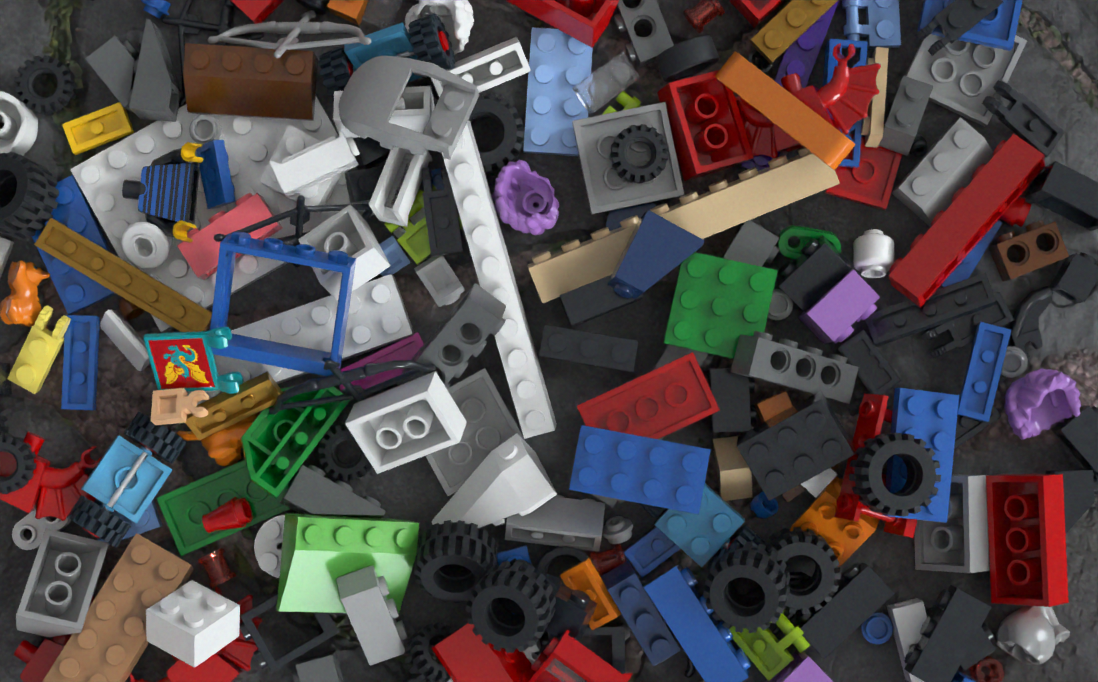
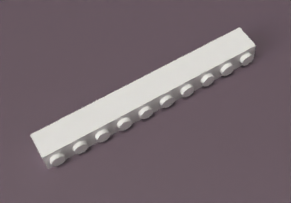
[442,121,557,439]

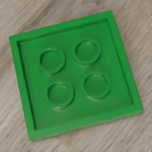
[663,252,778,359]

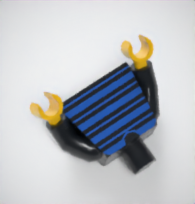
[122,142,203,243]

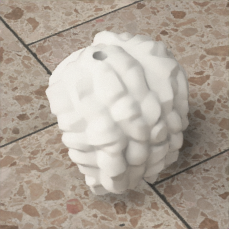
[405,0,474,54]

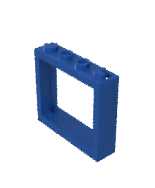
[210,232,357,376]

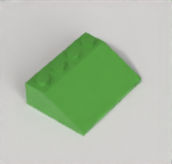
[276,513,419,613]

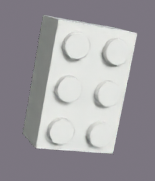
[345,371,467,474]

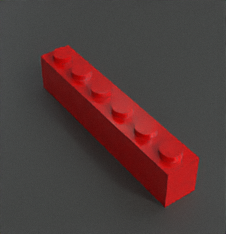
[888,134,1045,308]

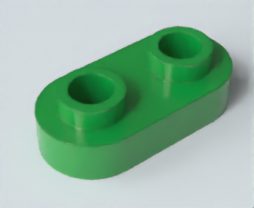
[778,226,841,260]

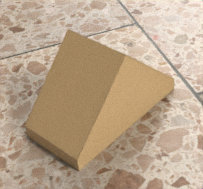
[712,435,752,501]

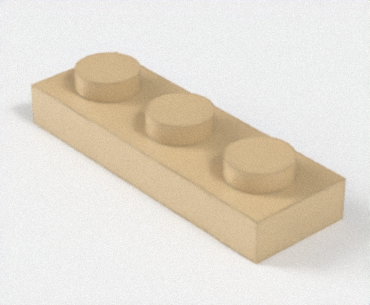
[861,47,889,148]

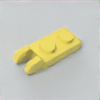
[7,305,71,394]

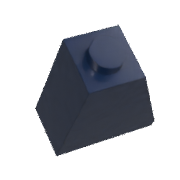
[607,210,705,299]

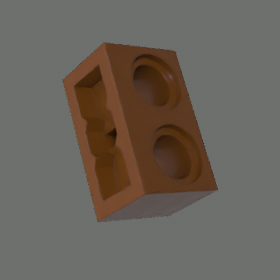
[989,219,1069,282]

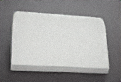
[100,309,151,371]

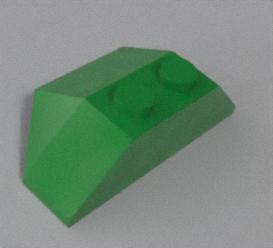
[241,386,350,499]

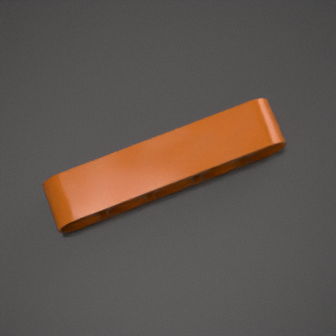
[715,51,856,170]

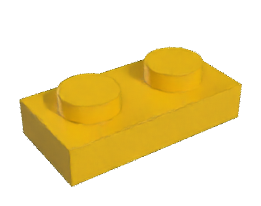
[62,102,134,155]

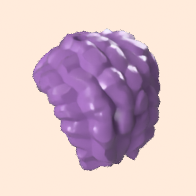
[492,160,559,235]
[1004,369,1081,440]

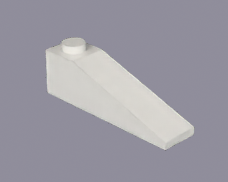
[431,433,557,528]

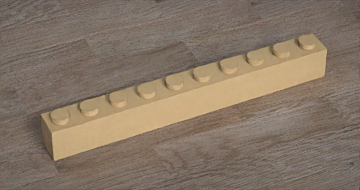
[528,147,840,303]

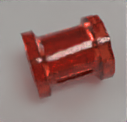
[683,0,725,33]
[590,543,626,577]
[197,548,237,588]
[969,656,1005,682]

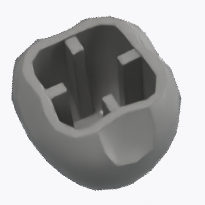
[996,605,1070,665]

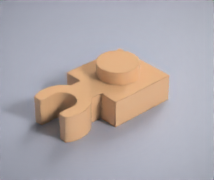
[151,388,209,425]

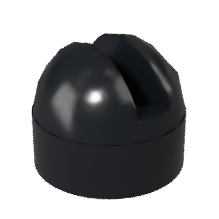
[747,50,773,74]

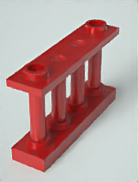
[834,393,917,538]

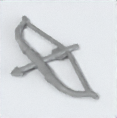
[208,10,371,58]

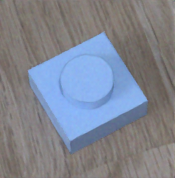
[379,236,411,277]

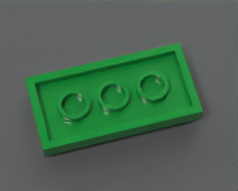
[156,460,291,556]

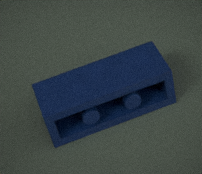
[601,561,681,667]

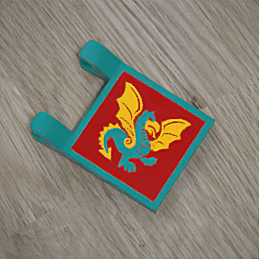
[143,327,243,394]

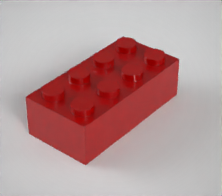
[986,474,1069,607]

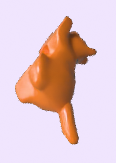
[0,260,50,330]
[177,412,260,466]

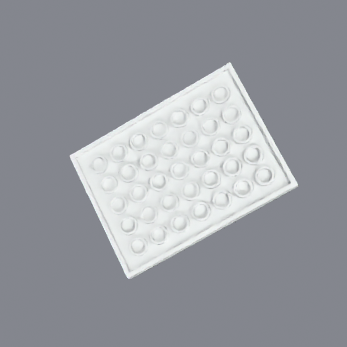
[70,96,374,333]

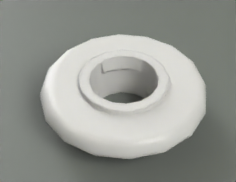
[121,222,170,269]

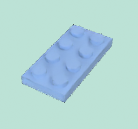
[523,27,593,156]

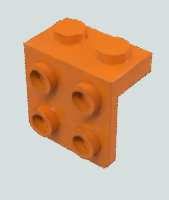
[790,476,879,567]

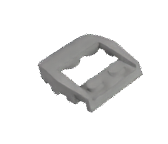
[339,56,479,160]

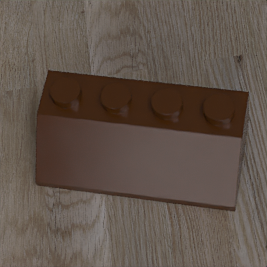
[183,43,318,121]

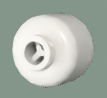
[853,229,894,278]

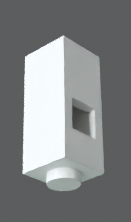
[886,598,927,682]

